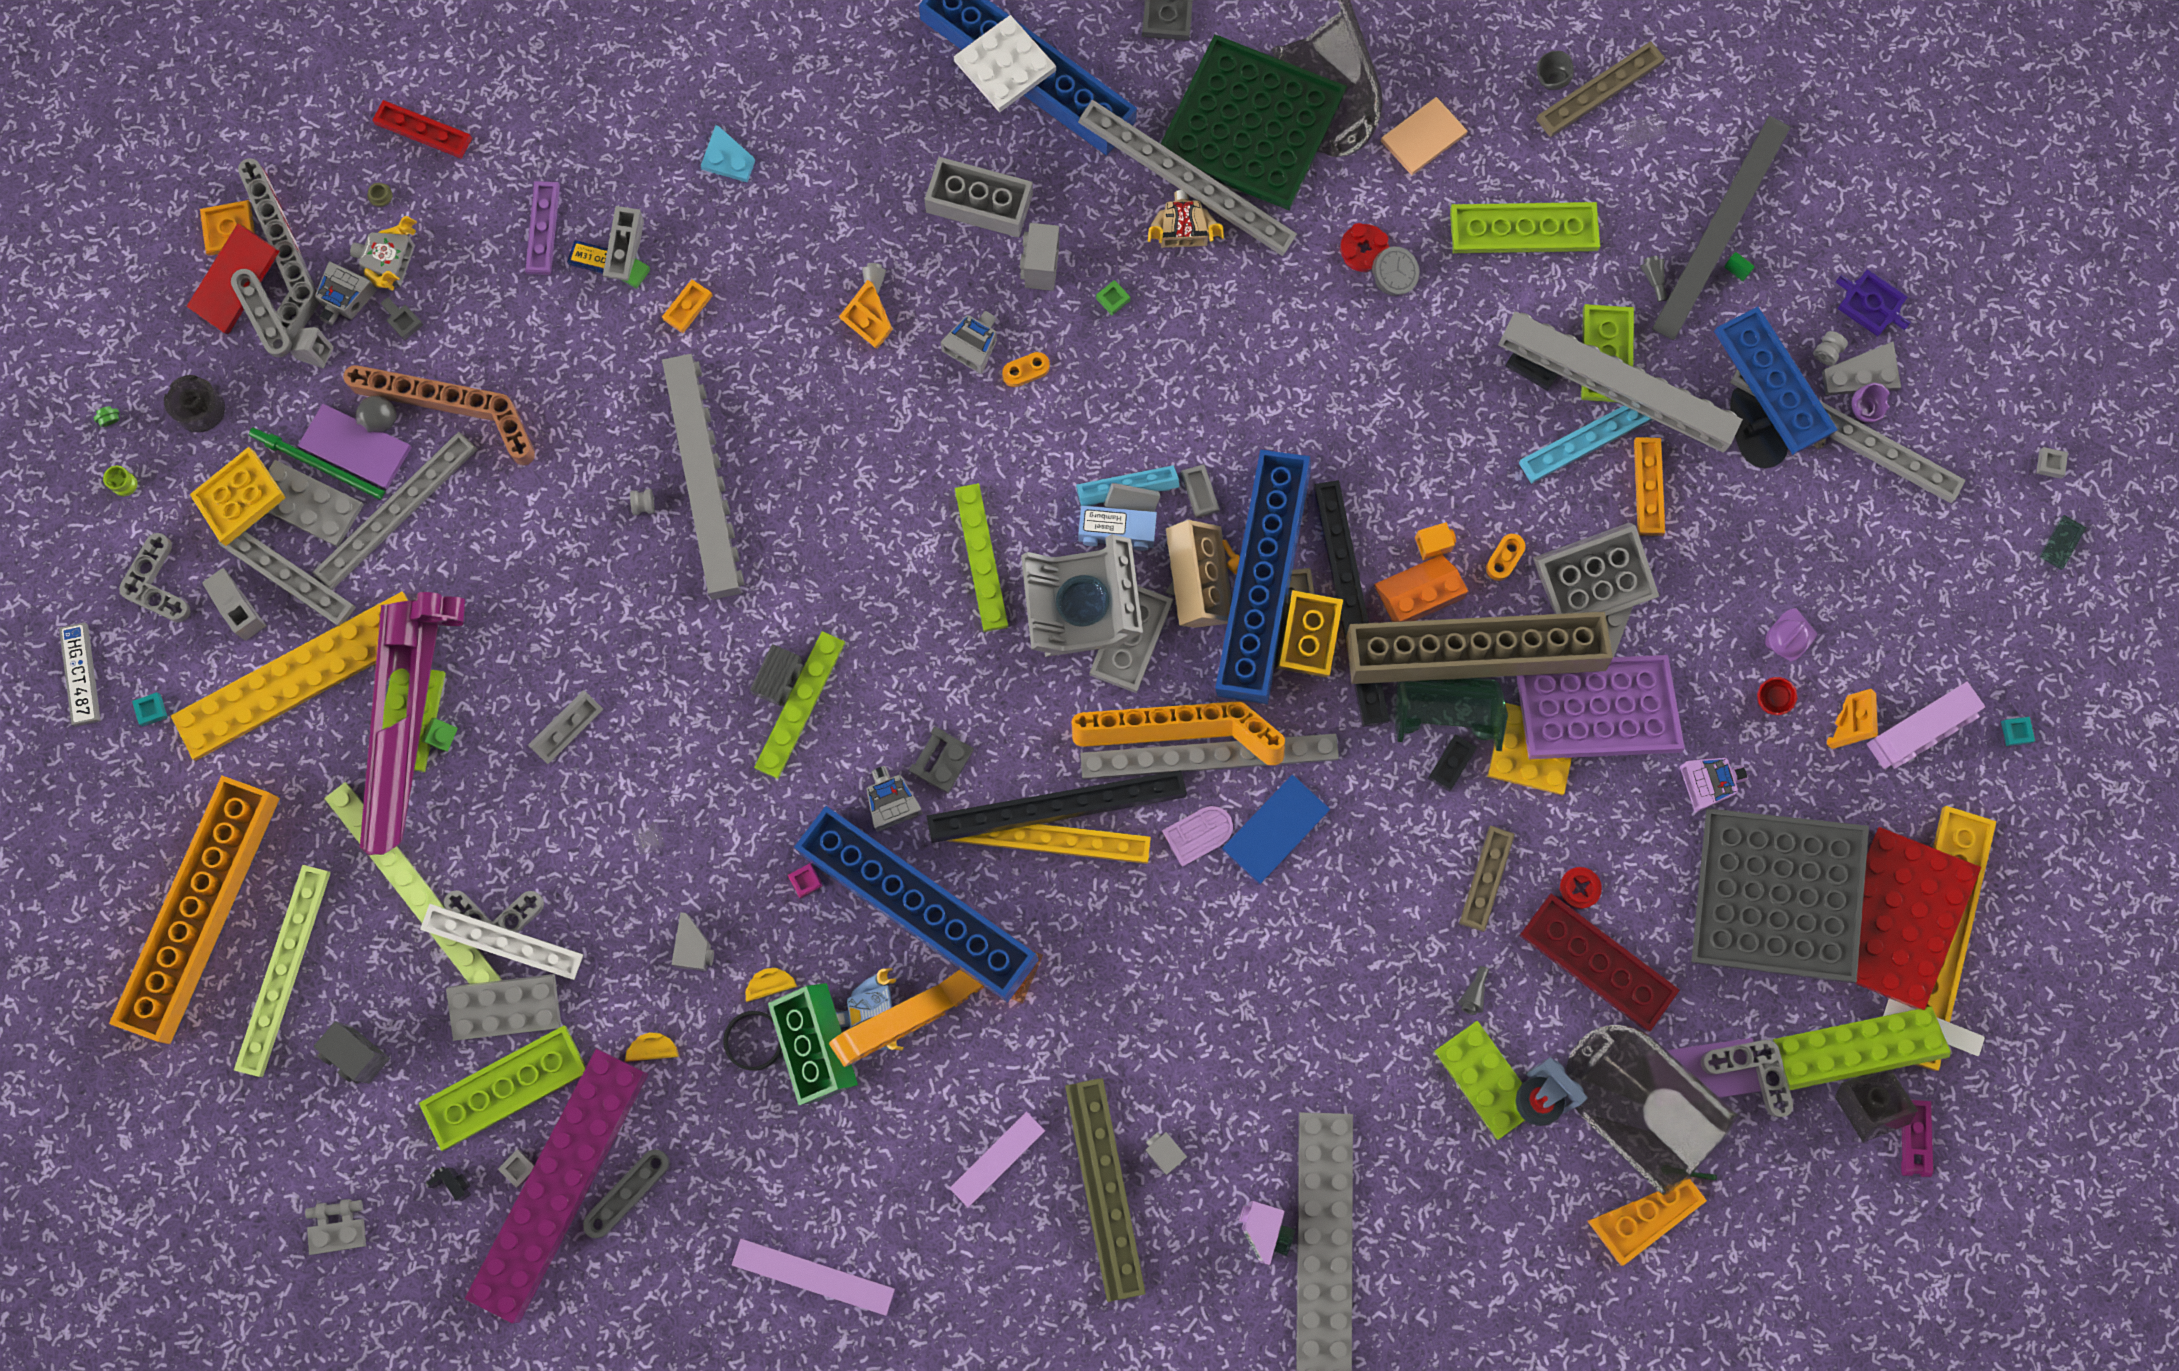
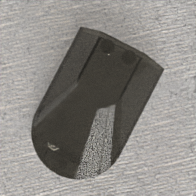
[1272,0,1382,157]
[1566,1025,1739,1195]

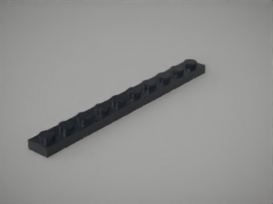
[1314,480,1389,727]
[927,770,1187,843]

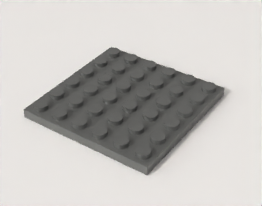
[1691,808,1869,983]

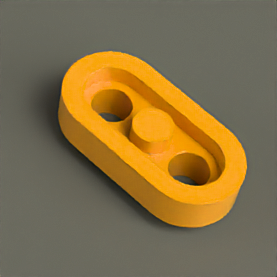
[1002,352,1050,387]
[1486,534,1525,581]

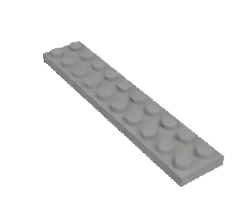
[1296,1112,1353,1371]

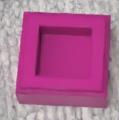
[788,863,823,899]

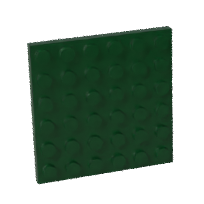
[1160,34,1347,211]

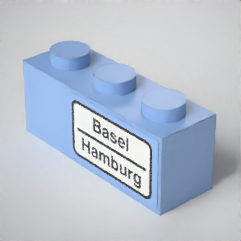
[1078,505,1157,551]

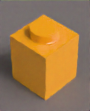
[1415,522,1456,560]

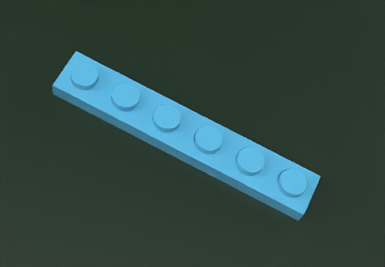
[1519,406,1654,484]

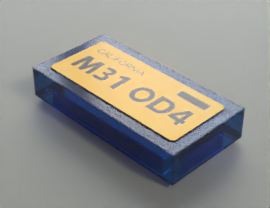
[567,240,608,274]

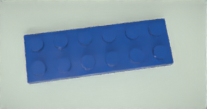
[1714,306,1838,455]

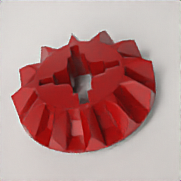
[1559,867,1602,909]

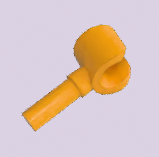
[1222,539,1240,574]

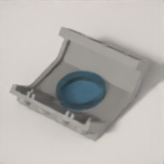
[1021,534,1143,657]

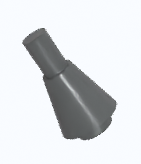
[1640,256,1667,302]
[1458,966,1489,1015]

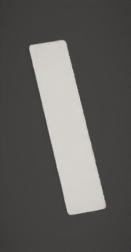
[1883,999,1985,1056]

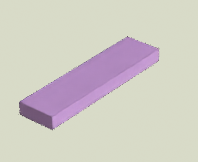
[950,1111,1045,1208]

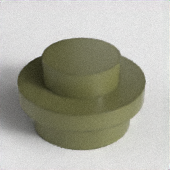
[367,183,393,207]

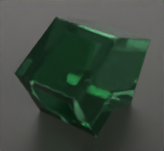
[1274,1225,1295,1256]

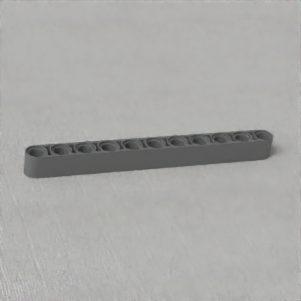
[1652,115,1791,340]

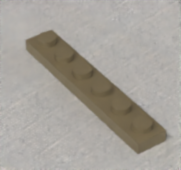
[1536,41,1666,138]

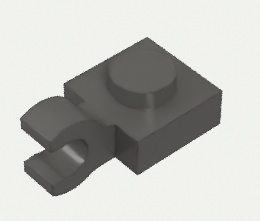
[381,297,423,341]

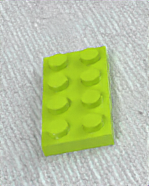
[1581,304,1634,402]
[382,668,446,772]
[1434,1021,1525,1140]

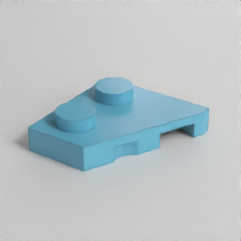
[701,125,755,182]

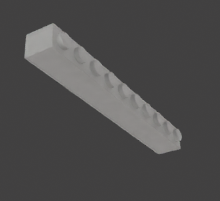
[1498,311,1743,453]
[662,354,745,600]

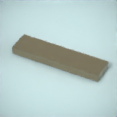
[1459,825,1515,932]

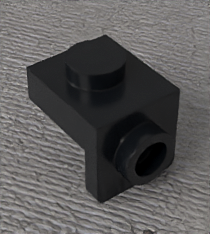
[425,1166,471,1201]

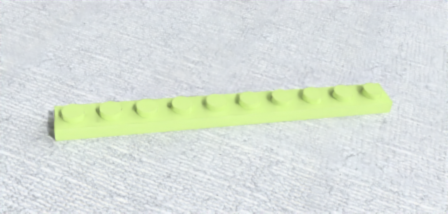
[324,782,502,984]

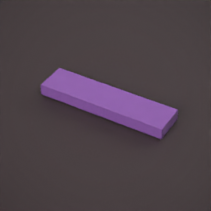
[525,181,560,275]

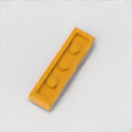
[1634,437,1665,536]

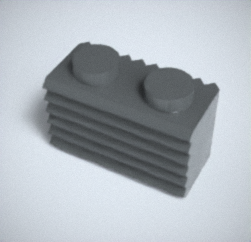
[750,644,804,706]

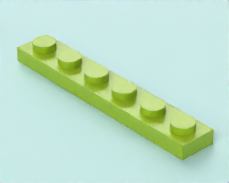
[955,483,1008,632]
[754,631,845,779]

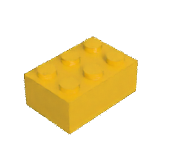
[1276,590,1343,678]

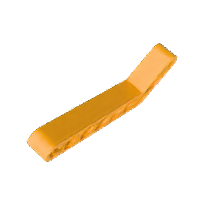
[1071,702,1285,766]
[829,970,984,1067]

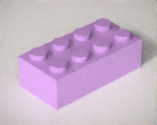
[1866,681,1985,769]

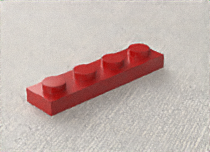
[372,100,472,159]

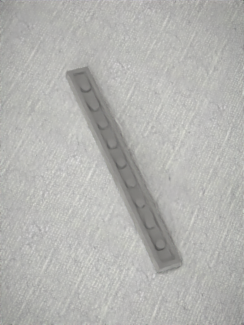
[1078,100,1297,256]
[1730,369,1966,503]
[1080,734,1339,780]

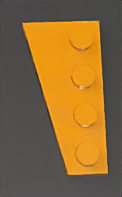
[1587,1179,1707,1266]

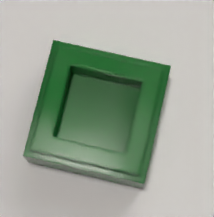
[1724,252,1755,281]

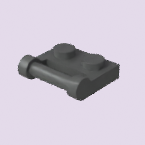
[908,726,974,794]

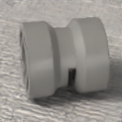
[1813,331,1848,366]

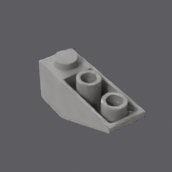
[202,568,267,641]

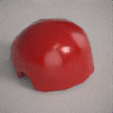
[1757,677,1798,715]

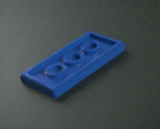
[1222,774,1330,884]

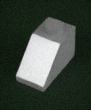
[290,327,333,369]
[671,912,714,972]

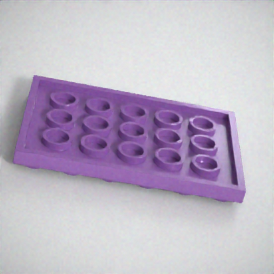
[1516,655,1685,759]

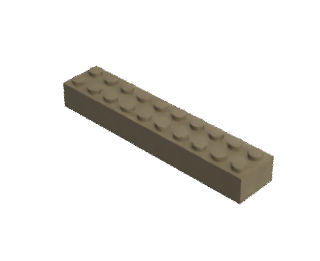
[1346,612,1613,684]

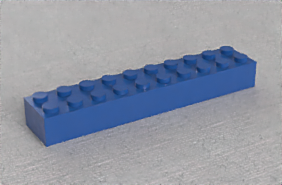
[919,0,1137,156]
[1215,450,1311,705]
[794,806,1039,1003]

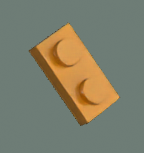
[662,279,713,333]

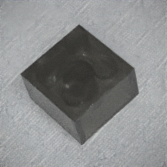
[1835,1070,1918,1143]

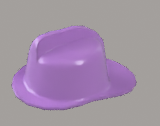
[1765,608,1817,661]

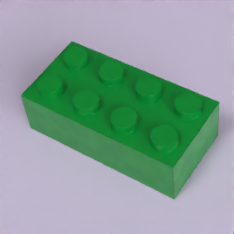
[768,983,858,1106]

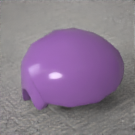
[1851,383,1890,423]

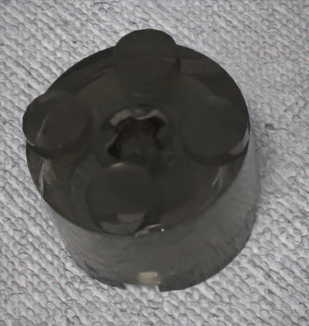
[164,375,225,433]

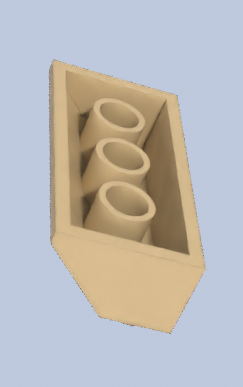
[1166,520,1232,628]

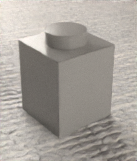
[1145,1132,1187,1175]

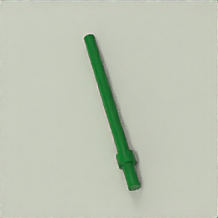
[249,427,385,500]

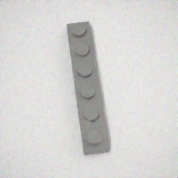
[218,531,356,626]

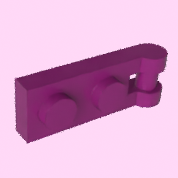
[1901,1100,1933,1177]

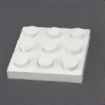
[954,15,1056,113]

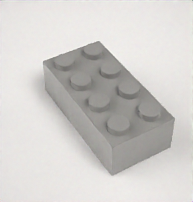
[925,157,1033,238]

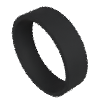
[723,1011,782,1071]

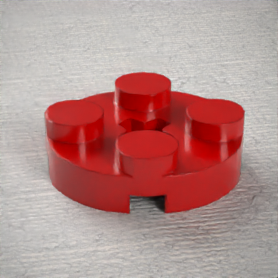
[1340,223,1389,272]

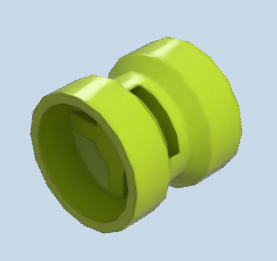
[103,465,138,497]

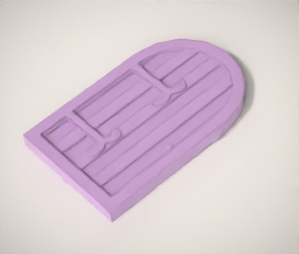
[1162,806,1233,867]

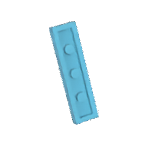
[1076,465,1180,506]

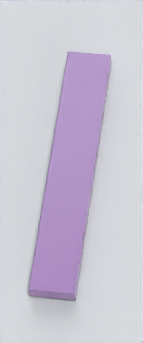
[732,1239,895,1316]

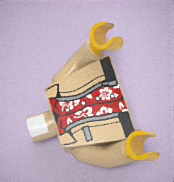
[1147,190,1224,248]

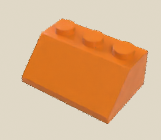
[1374,554,1468,622]

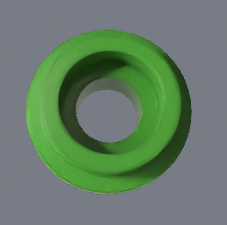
[93,406,120,427]

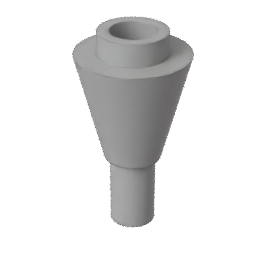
[862,263,886,294]

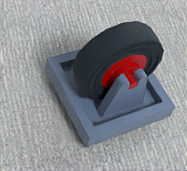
[1515,1057,1588,1126]

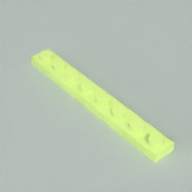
[234,865,331,1078]

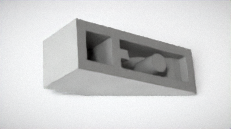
[603,206,644,281]

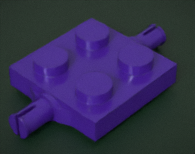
[1835,269,1911,337]

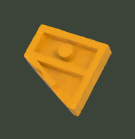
[839,280,893,349]
[1827,689,1878,749]

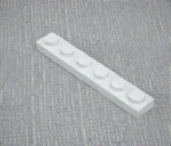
[420,904,584,980]

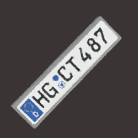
[59,622,101,727]

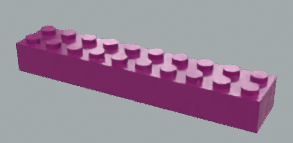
[465,1049,649,1324]

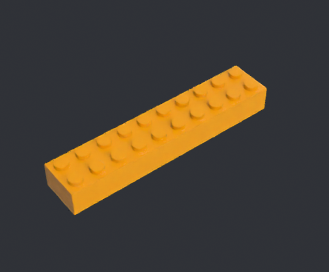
[109,775,280,1044]

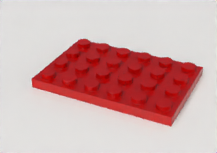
[1855,827,1982,1011]

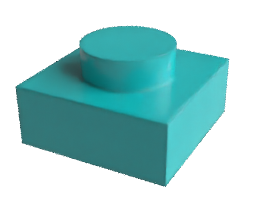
[132,692,168,727]
[2001,717,2035,746]

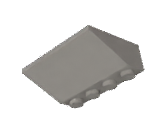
[1533,523,1660,616]

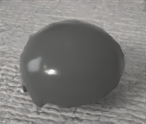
[1536,51,1574,90]
[355,396,396,432]

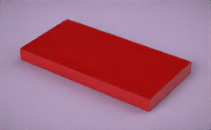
[186,223,280,334]

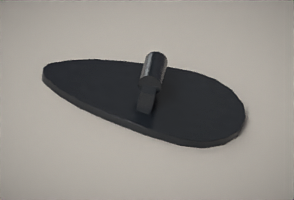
[1730,388,1788,469]

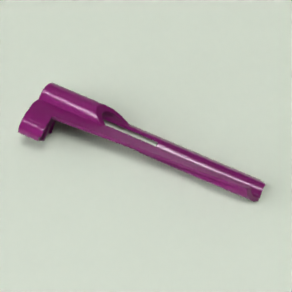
[360,592,465,855]

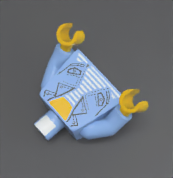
[836,968,904,1051]

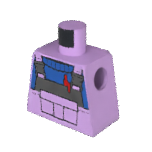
[1680,758,1747,813]

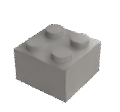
[1020,223,1059,291]

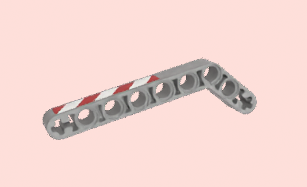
[238,158,319,349]

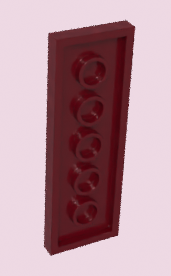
[1519,893,1680,1033]

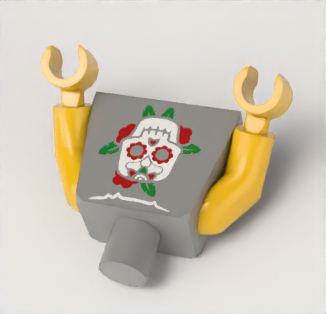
[350,216,417,291]

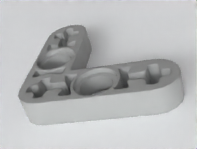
[119,533,191,622]
[444,890,544,933]
[1701,1040,1793,1118]

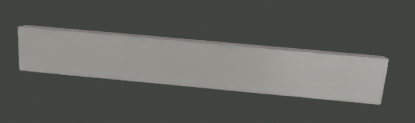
[312,432,478,590]

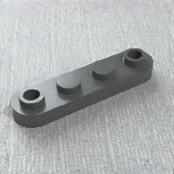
[583,1149,670,1238]

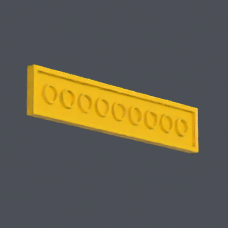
[171,591,408,761]
[1897,806,1997,1071]

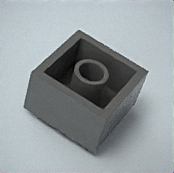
[313,1021,390,1084]

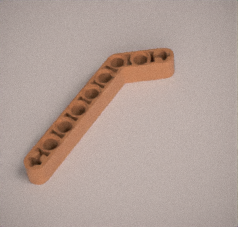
[343,365,535,466]

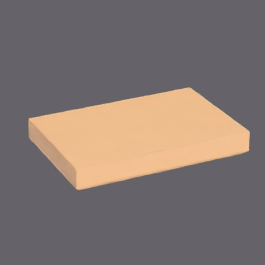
[1381,97,1468,175]

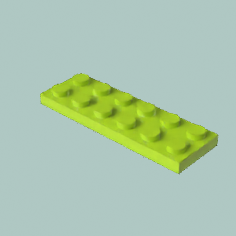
[1450,202,1600,253]
[1773,1006,1951,1090]
[419,1025,586,1151]

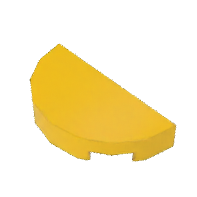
[745,968,798,1002]
[625,1032,679,1062]

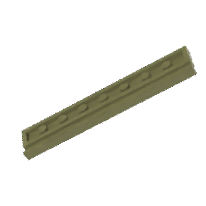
[1065,1078,1146,1302]

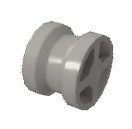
[630,489,655,516]

